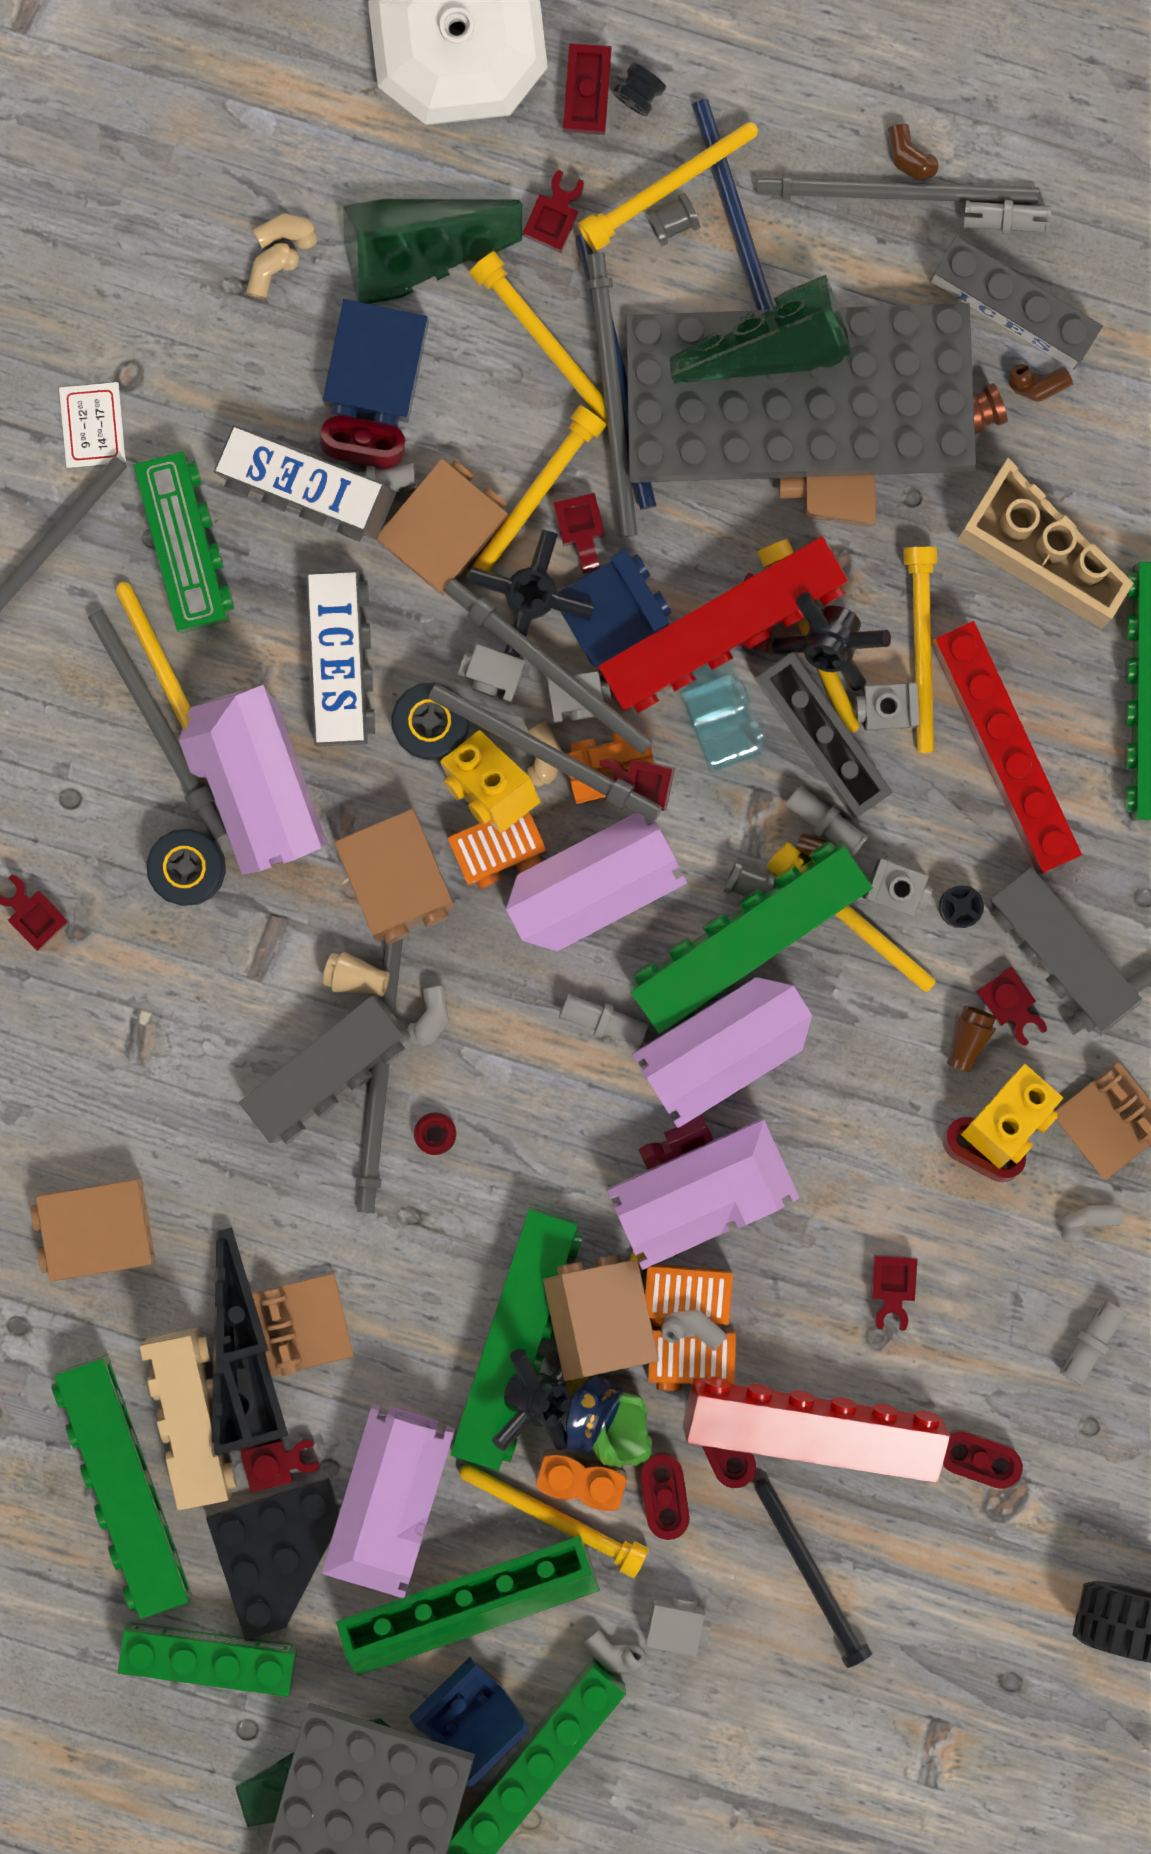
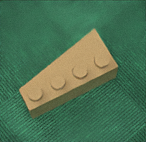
[957,458,1133,629]
[139,1328,237,1511]

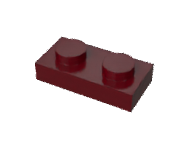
[563,43,612,135]

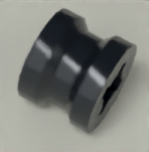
[612,63,666,117]
[938,885,984,928]

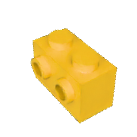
[440,730,541,833]
[961,1064,1063,1169]

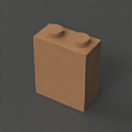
[377,458,508,596]
[334,809,456,944]
[31,1177,156,1282]
[543,1254,659,1381]

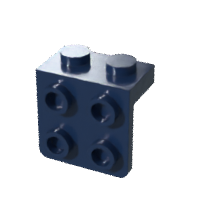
[558,549,672,667]
[409,1657,529,1787]

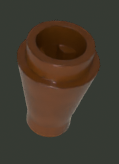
[947,1005,996,1072]

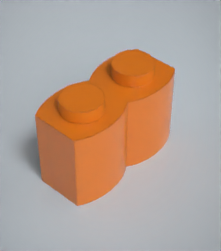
[536,1449,627,1511]

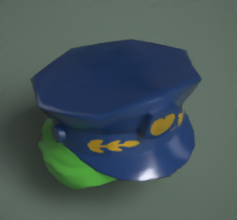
[565,1375,652,1468]

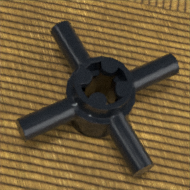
[467,529,595,658]
[772,592,891,691]
[492,1349,571,1451]

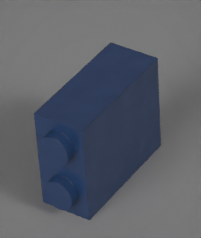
[323,299,429,427]

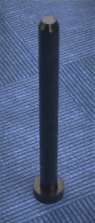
[754,1478,872,1668]

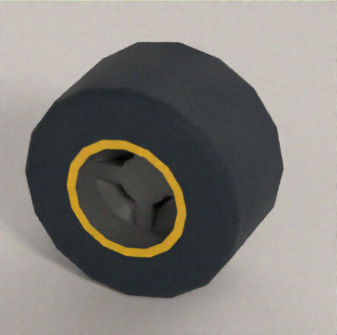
[391,682,469,761]
[146,829,226,906]

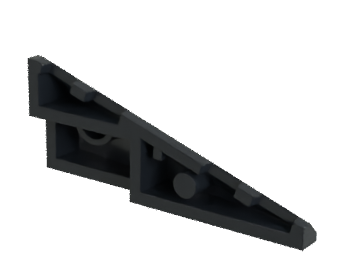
[211,1227,288,1457]

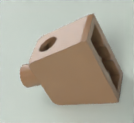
[779,475,876,527]

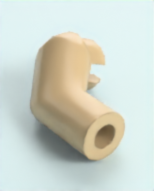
[252,213,318,250]
[246,243,300,299]
[526,721,563,787]

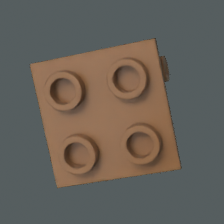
[1055,1061,1151,1181]
[252,1273,354,1377]

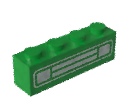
[133,451,235,634]
[117,1622,298,1697]

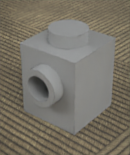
[645,1596,711,1658]

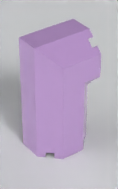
[179,685,327,875]
[506,812,687,952]
[632,977,812,1128]
[606,1118,800,1270]
[321,1404,455,1598]

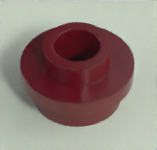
[414,1112,457,1155]

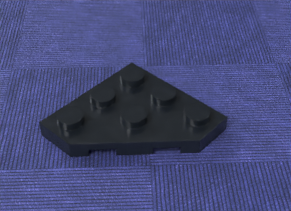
[206,1477,340,1641]

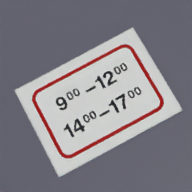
[59,382,126,468]

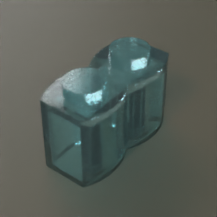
[681,674,765,773]

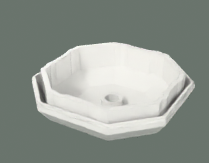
[368,0,548,125]

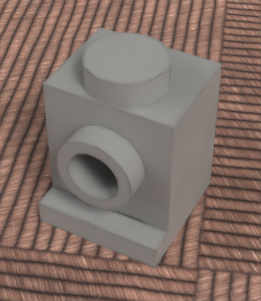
[458,644,526,704]
[547,672,612,724]
[856,683,920,731]
[863,859,933,917]

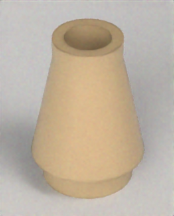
[323,951,390,997]

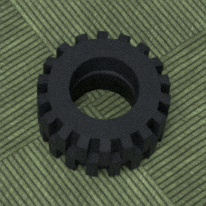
[1072,1581,1151,1663]

